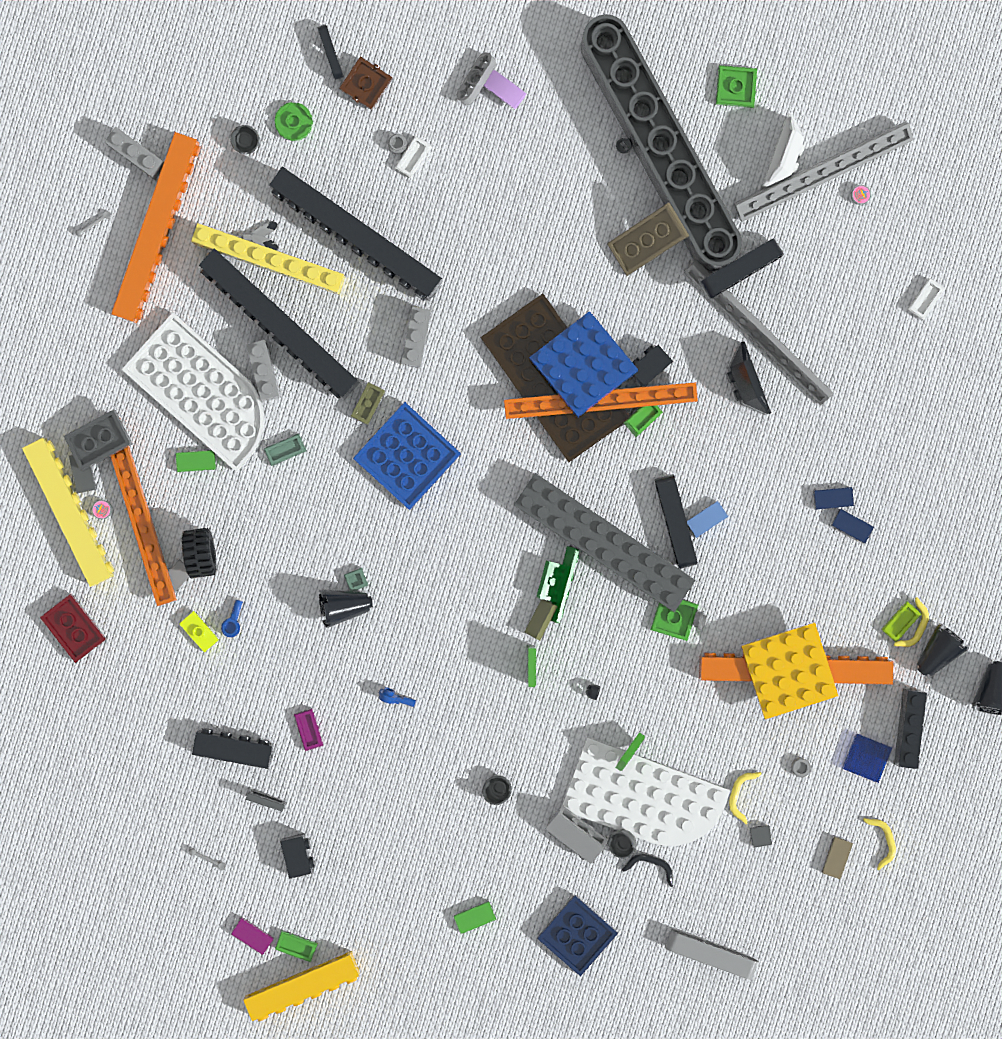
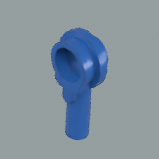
[221,600,243,638]
[378,687,416,707]

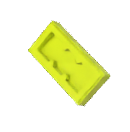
[179,611,220,653]

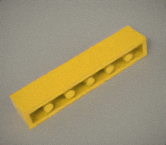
[243,951,360,1022]

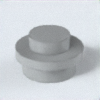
[388,134,407,154]
[694,611,708,630]

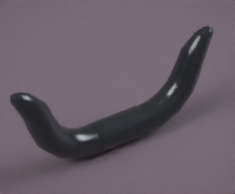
[621,854,673,887]

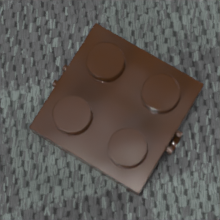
[339,56,393,111]

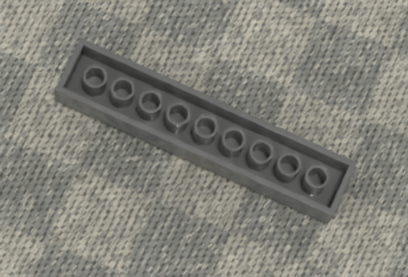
[514,473,696,612]

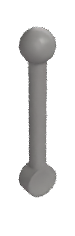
[76,211,111,236]
[189,848,226,870]

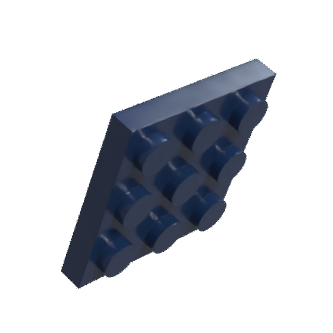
[537,894,618,977]

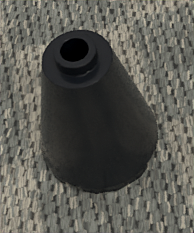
[319,589,373,628]
[917,623,969,676]
[972,661,1002,715]

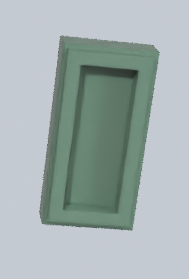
[264,434,307,466]

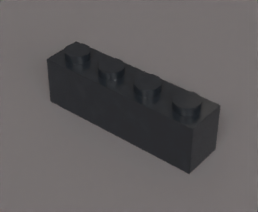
[894,689,927,769]
[192,728,274,769]

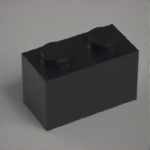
[632,344,673,387]
[280,833,315,879]

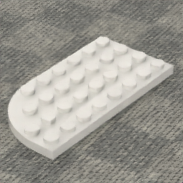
[121,312,265,472]
[561,737,731,846]

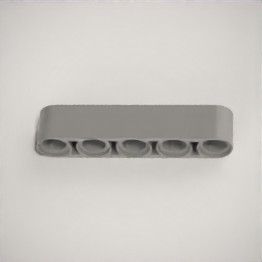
[664,929,759,980]

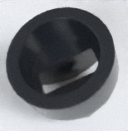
[616,138,632,154]
[585,684,601,701]

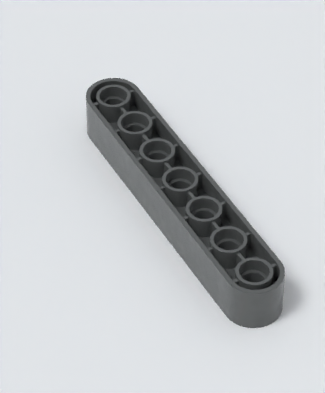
[581,14,742,271]

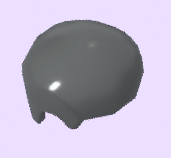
[230,125,260,154]
[482,775,512,805]
[607,829,637,859]

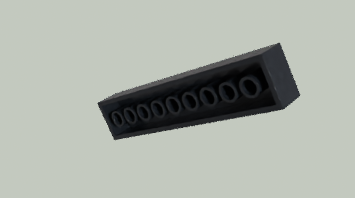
[269,166,443,301]
[199,248,360,399]

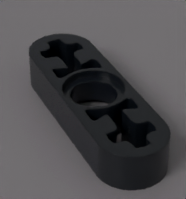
[317,24,344,80]

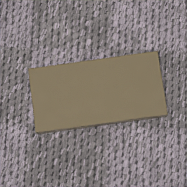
[607,203,689,276]

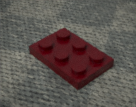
[40,594,107,663]

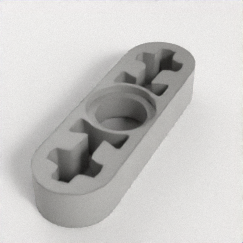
[457,52,496,105]

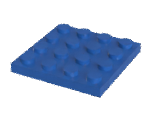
[529,311,638,418]
[353,402,461,510]

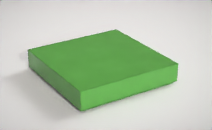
[715,65,757,108]
[650,600,698,641]
[527,646,536,687]

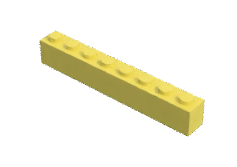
[191,223,345,295]
[22,438,114,587]

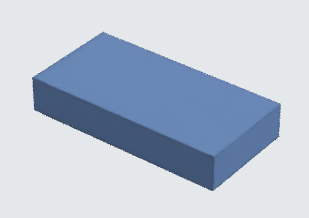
[687,501,728,538]

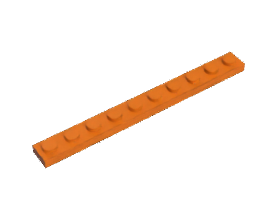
[504,382,698,419]
[111,418,177,606]

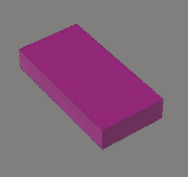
[294,708,324,751]
[231,917,274,955]

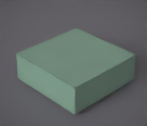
[344,568,369,592]

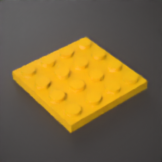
[741,622,838,720]

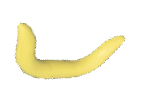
[894,597,929,647]
[729,772,761,824]
[863,818,896,870]

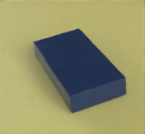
[813,487,854,510]
[831,509,874,544]

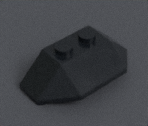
[726,341,772,415]

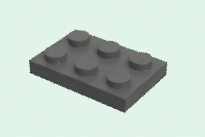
[64,410,132,471]

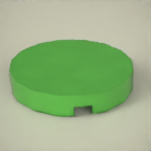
[275,102,313,141]

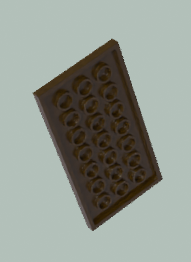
[480,293,630,463]

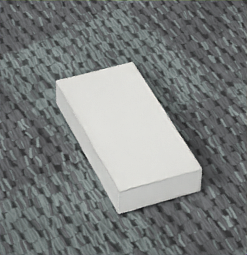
[395,135,432,179]
[907,278,945,321]

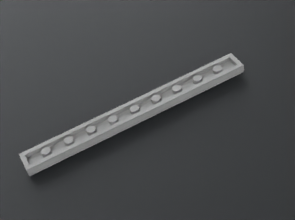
[734,121,914,222]
[684,260,834,405]

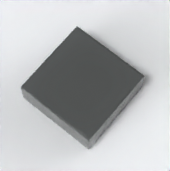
[750,825,772,848]

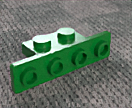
[536,546,579,623]

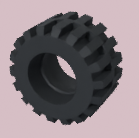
[181,528,217,579]

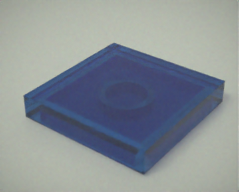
[842,733,892,783]

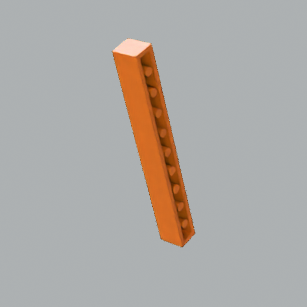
[111,132,201,323]
[699,653,893,684]

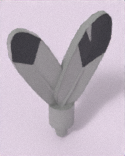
[238,222,279,250]

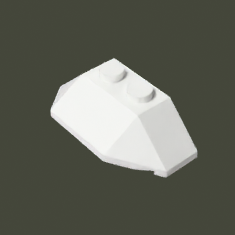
[761,113,805,189]

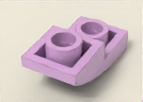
[484,70,527,109]

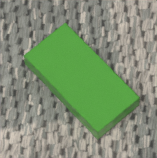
[623,406,663,437]
[176,450,216,472]
[615,732,645,771]
[454,901,496,934]
[275,930,318,962]

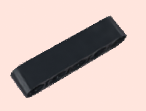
[700,238,784,299]
[654,474,698,569]

